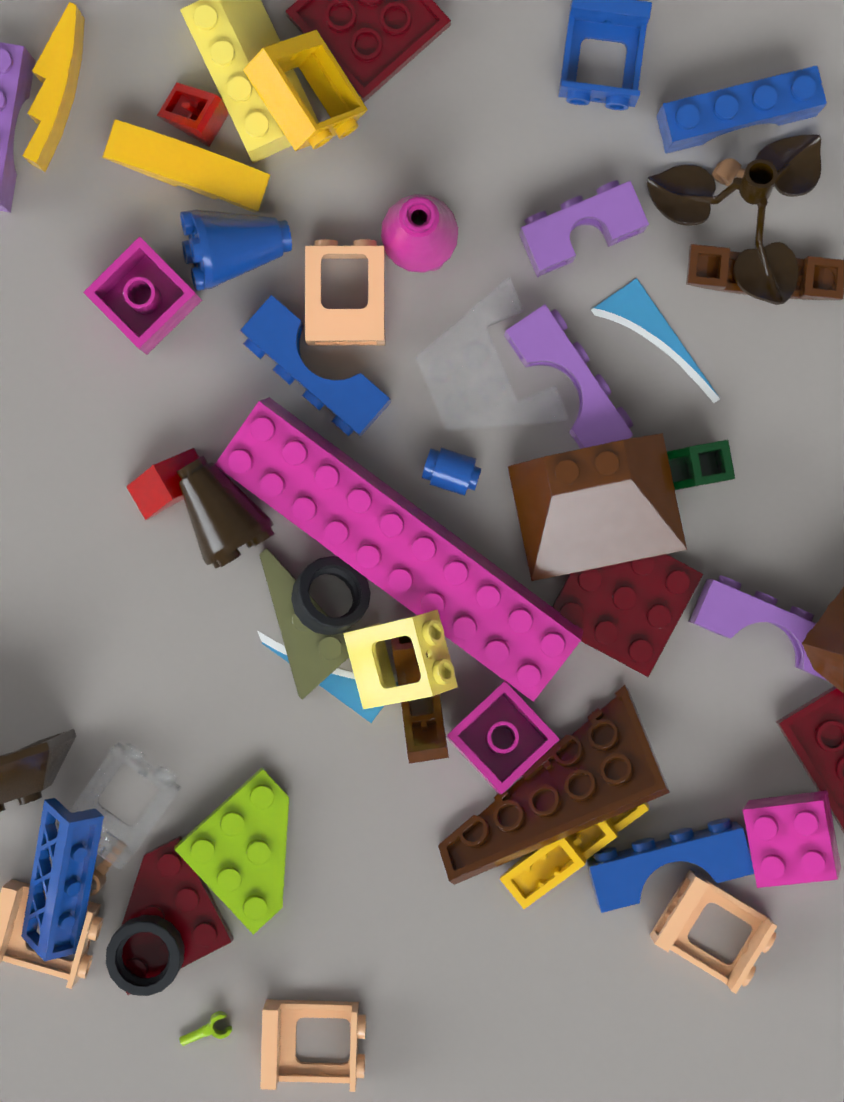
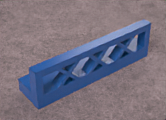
[21,798,104,962]

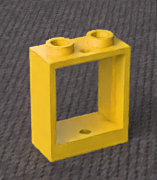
[243,30,368,151]

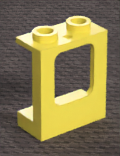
[343,610,458,709]

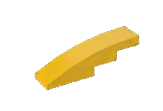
[22,2,85,172]
[102,119,270,213]
[500,803,649,909]

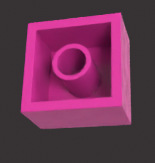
[83,236,202,355]
[446,681,560,795]
[743,791,841,888]

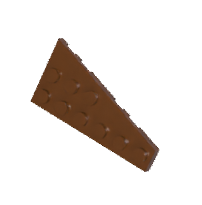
[438,685,670,885]

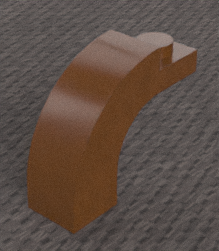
[391,636,449,764]

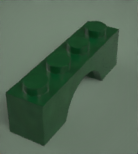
[667,440,735,490]

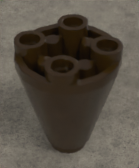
[177,455,275,569]

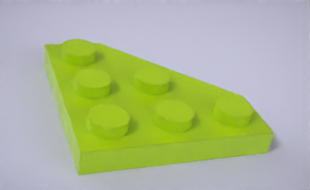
[174,767,289,935]

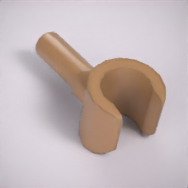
[711,158,745,186]
[90,843,125,896]

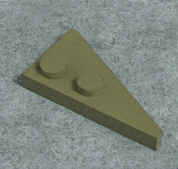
[259,548,349,700]

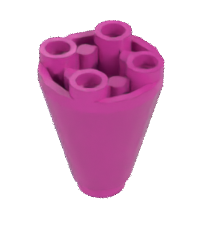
[381,194,458,273]

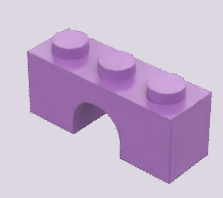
[519,180,649,277]

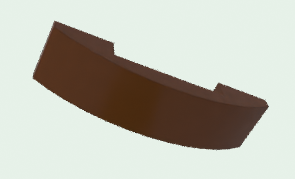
[686,244,844,300]

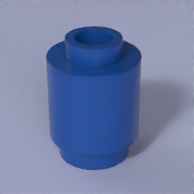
[421,447,482,496]

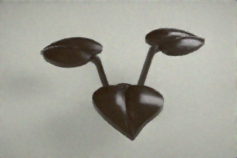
[647,135,821,305]

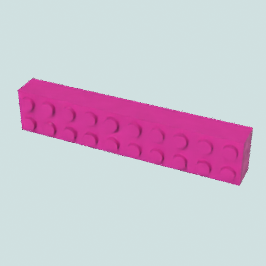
[215,397,583,702]

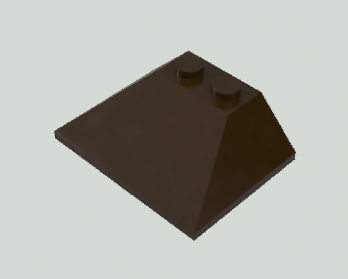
[0,729,76,812]

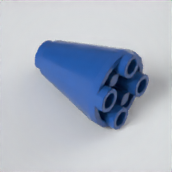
[180,209,292,291]

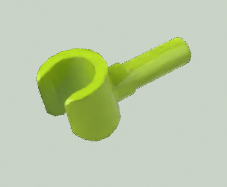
[179,1011,232,1046]

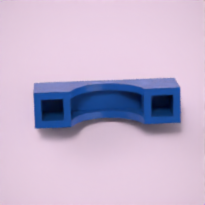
[656,65,827,154]
[240,295,391,437]
[586,818,754,913]

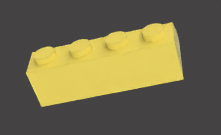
[180,0,319,164]

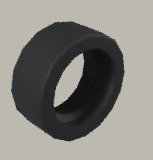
[291,556,371,635]
[106,915,185,996]

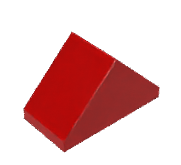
[157,82,229,147]
[126,448,200,520]

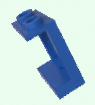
[558,0,652,110]

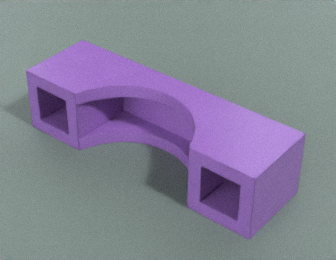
[0,42,35,213]
[504,304,633,449]
[688,575,829,682]

